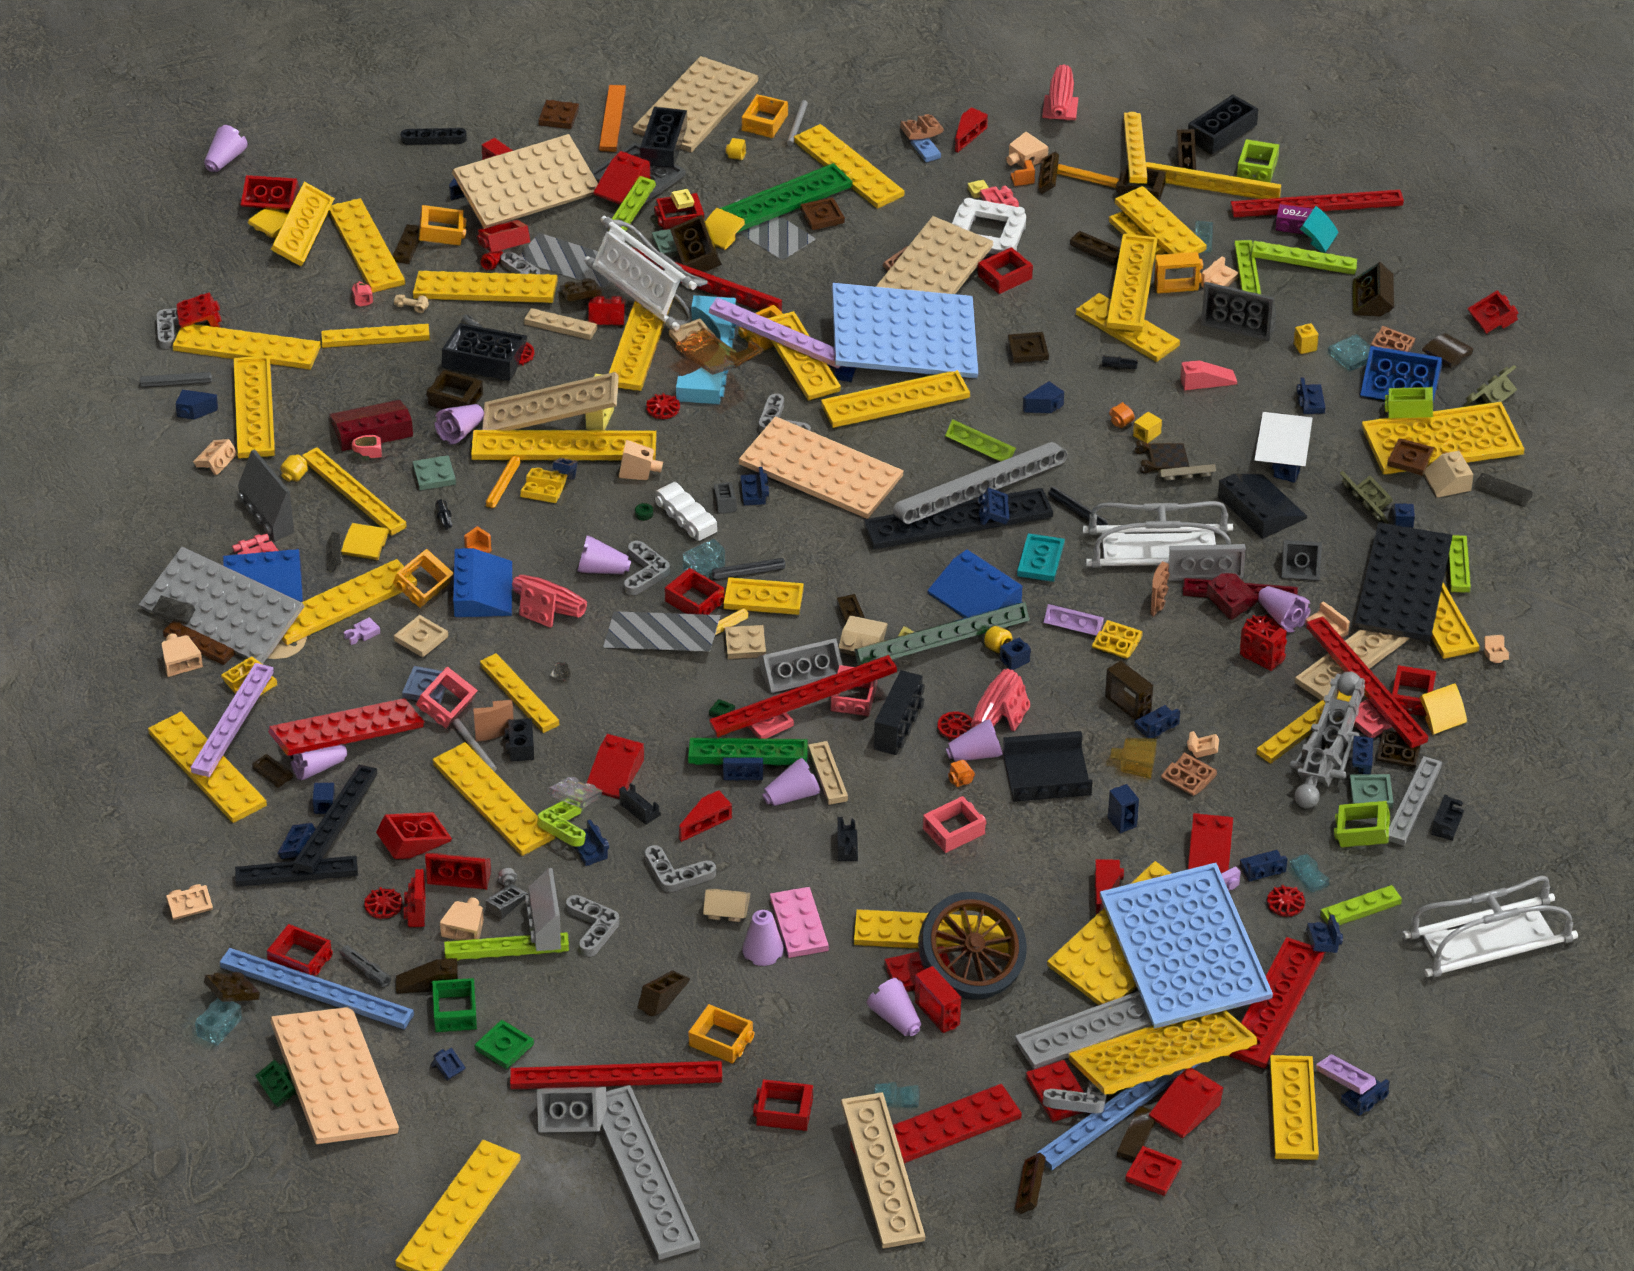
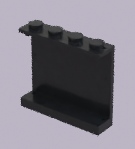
[1003,731,1093,802]

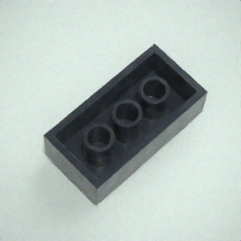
[1188,94,1258,154]
[640,106,687,168]
[874,670,925,755]

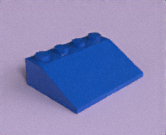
[1360,346,1442,402]
[453,548,512,617]
[223,549,303,602]
[927,549,1022,618]

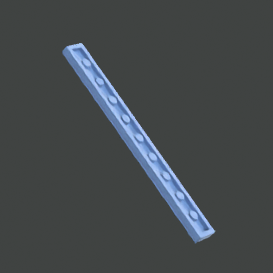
[220,948,414,1030]
[1037,1063,1201,1171]

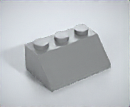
[537,1087,607,1132]

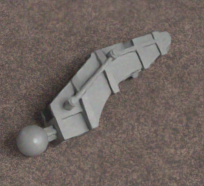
[1290,671,1365,808]

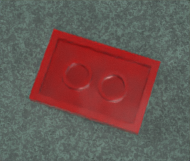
[884,946,956,992]
[1026,1060,1084,1123]

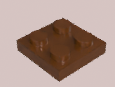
[538,100,579,129]
[800,197,845,230]
[1387,438,1434,475]

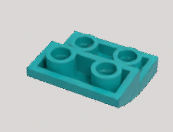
[1300,206,1339,253]

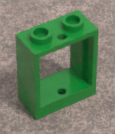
[432,978,477,1032]

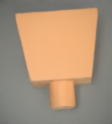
[1006,132,1048,168]
[618,440,663,480]
[162,634,203,677]
[440,898,484,940]

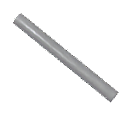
[787,100,808,146]
[452,719,497,772]

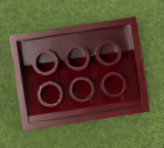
[329,400,413,451]

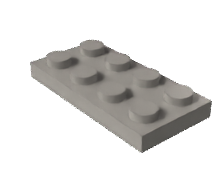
[1168,544,1246,581]

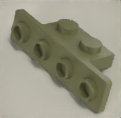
[1462,365,1517,407]
[1340,471,1393,524]

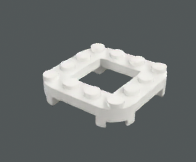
[952,198,1026,254]

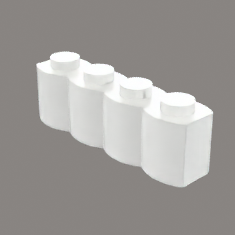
[655,482,717,541]

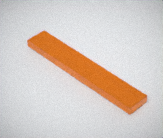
[600,85,626,152]

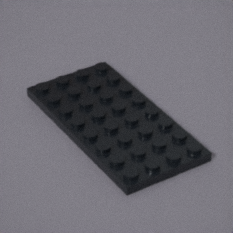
[1354,522,1453,641]

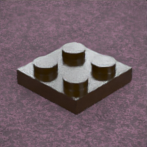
[560,278,602,301]
[1008,332,1049,363]
[204,972,260,1002]

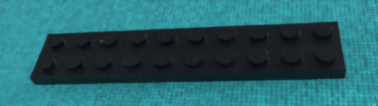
[864,488,1053,549]

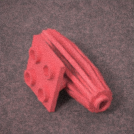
[1042,64,1078,120]
[512,574,587,628]
[971,669,1030,731]

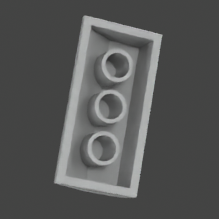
[758,638,843,693]
[525,868,561,951]

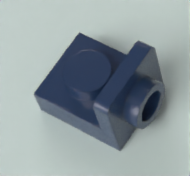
[552,458,578,479]
[431,1048,466,1081]

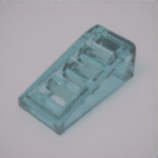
[1194,221,1213,252]

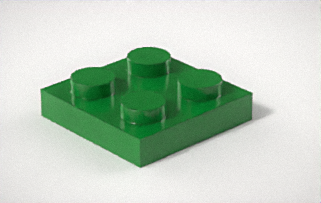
[474,1020,534,1070]

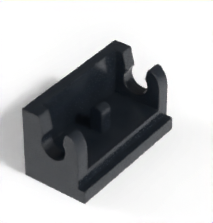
[619,783,661,825]
[1431,794,1464,841]
[837,817,858,861]

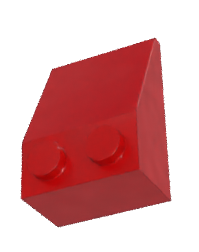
[594,151,650,205]
[585,734,644,799]
[376,812,452,859]
[1188,813,1233,874]
[1149,1068,1223,1139]

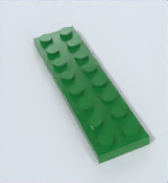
[719,163,853,233]

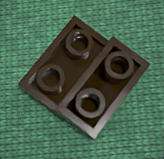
[1422,333,1474,367]
[1377,730,1421,767]

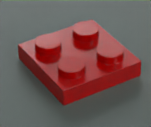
[1125,1146,1182,1196]

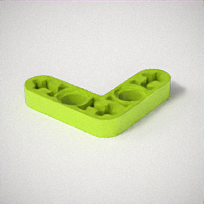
[537,797,586,847]

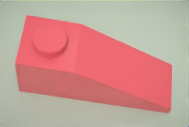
[1180,361,1237,390]

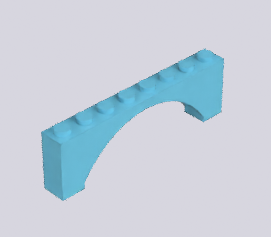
[676,295,737,404]

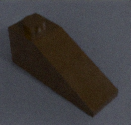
[1175,129,1196,170]
[396,958,458,994]
[637,970,690,1016]

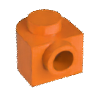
[1109,402,1135,428]
[948,760,975,787]

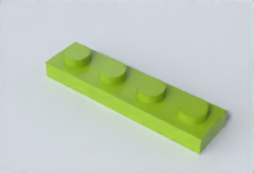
[608,176,656,231]
[945,419,1016,461]
[1448,535,1471,593]
[1320,885,1402,925]

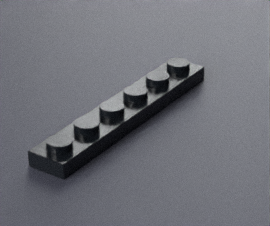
[235,856,358,887]

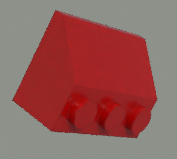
[241,175,300,210]
[425,853,491,890]

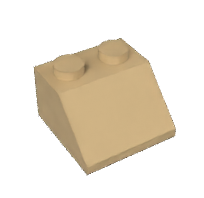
[1423,451,1473,498]
[838,616,888,656]
[703,889,750,922]

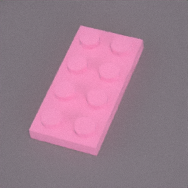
[770,887,829,958]

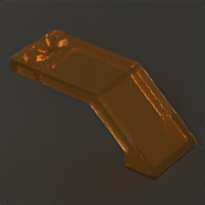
[676,328,763,375]

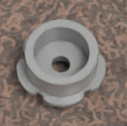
[498,868,517,886]

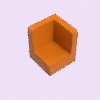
[1011,160,1035,186]
[464,526,492,553]

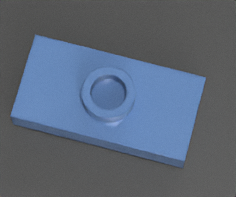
[911,138,941,162]

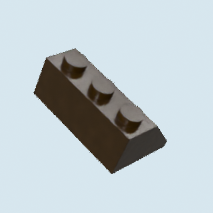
[670,215,722,272]
[1353,262,1394,317]

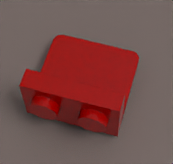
[177,292,222,328]
[589,296,626,325]
[1240,626,1287,671]

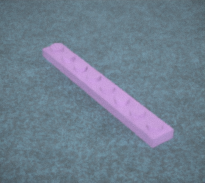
[709,297,840,369]
[191,663,274,777]

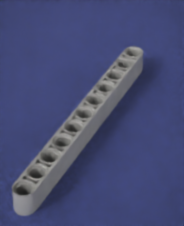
[893,442,1068,524]

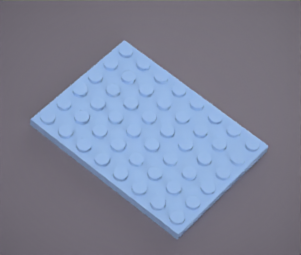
[832,283,978,378]
[1100,863,1273,1029]

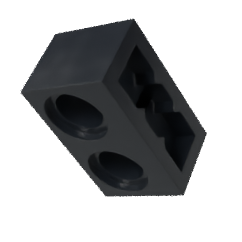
[505,718,534,761]

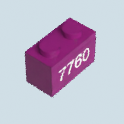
[1275,204,1313,235]

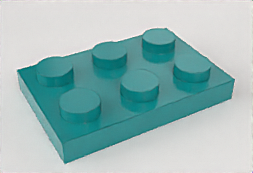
[1017,533,1065,582]

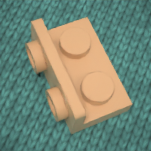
[1201,257,1239,288]
[193,439,237,475]
[1305,601,1350,638]
[166,884,213,920]

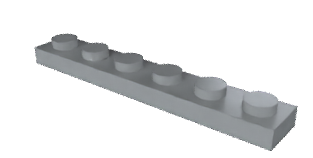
[1388,756,1442,846]

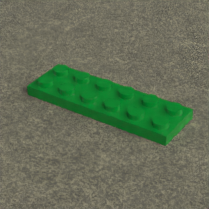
[688,738,808,766]

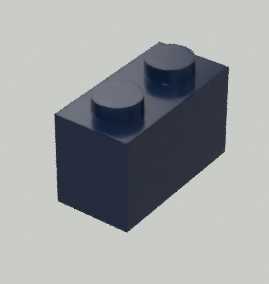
[1108,784,1139,833]

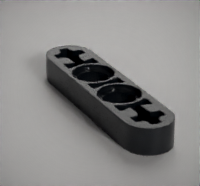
[400,128,467,145]

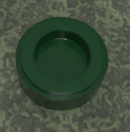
[635,503,653,521]

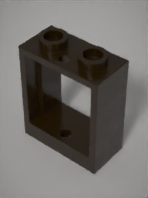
[1116,165,1166,202]
[426,370,483,409]
[1105,660,1153,720]

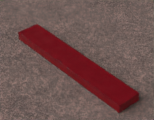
[1183,578,1298,598]

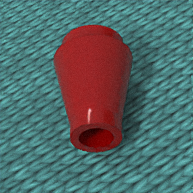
[480,250,503,270]

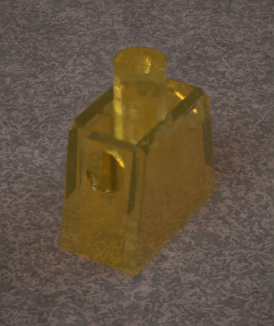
[1110,738,1157,779]

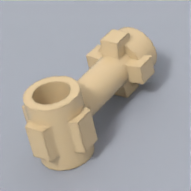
[394,294,429,313]

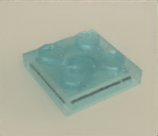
[1328,334,1370,371]

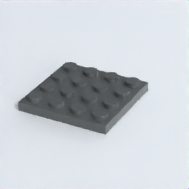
[592,142,686,205]

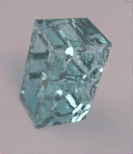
[683,539,725,576]
[195,998,242,1046]

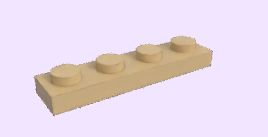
[524,308,597,340]
[808,741,848,805]

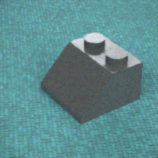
[1282,540,1322,580]

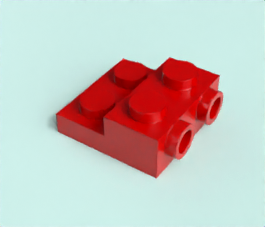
[1467,290,1519,334]
[404,869,426,927]

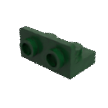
[255,1059,298,1107]

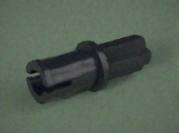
[1102,355,1138,370]
[435,499,452,530]

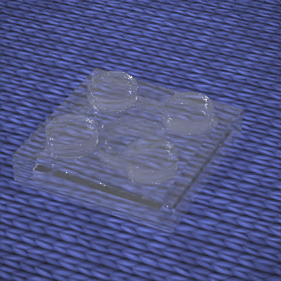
[548,777,602,808]

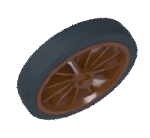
[918,892,1027,1000]

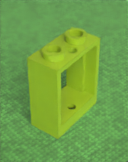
[1237,139,1279,183]
[1385,387,1433,418]
[1334,801,1390,847]

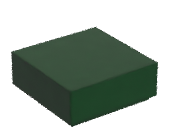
[709,699,735,718]

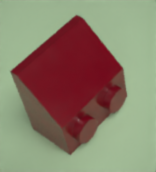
[1206,573,1259,620]

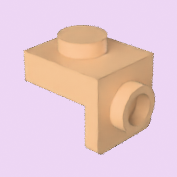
[1484,635,1509,663]
[1187,731,1219,758]

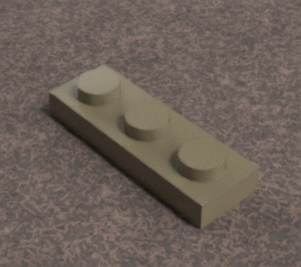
[1158,464,1216,481]

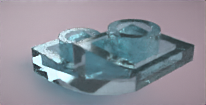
[1290,854,1329,892]
[874,1082,920,1107]

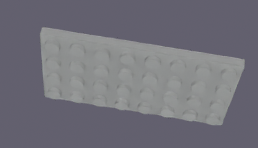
[139,547,304,664]

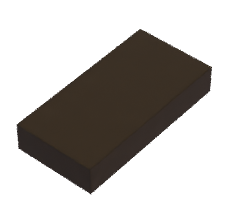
[252,754,293,788]

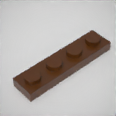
[163,621,236,665]

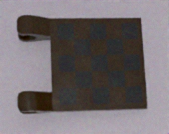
[1135,440,1190,474]

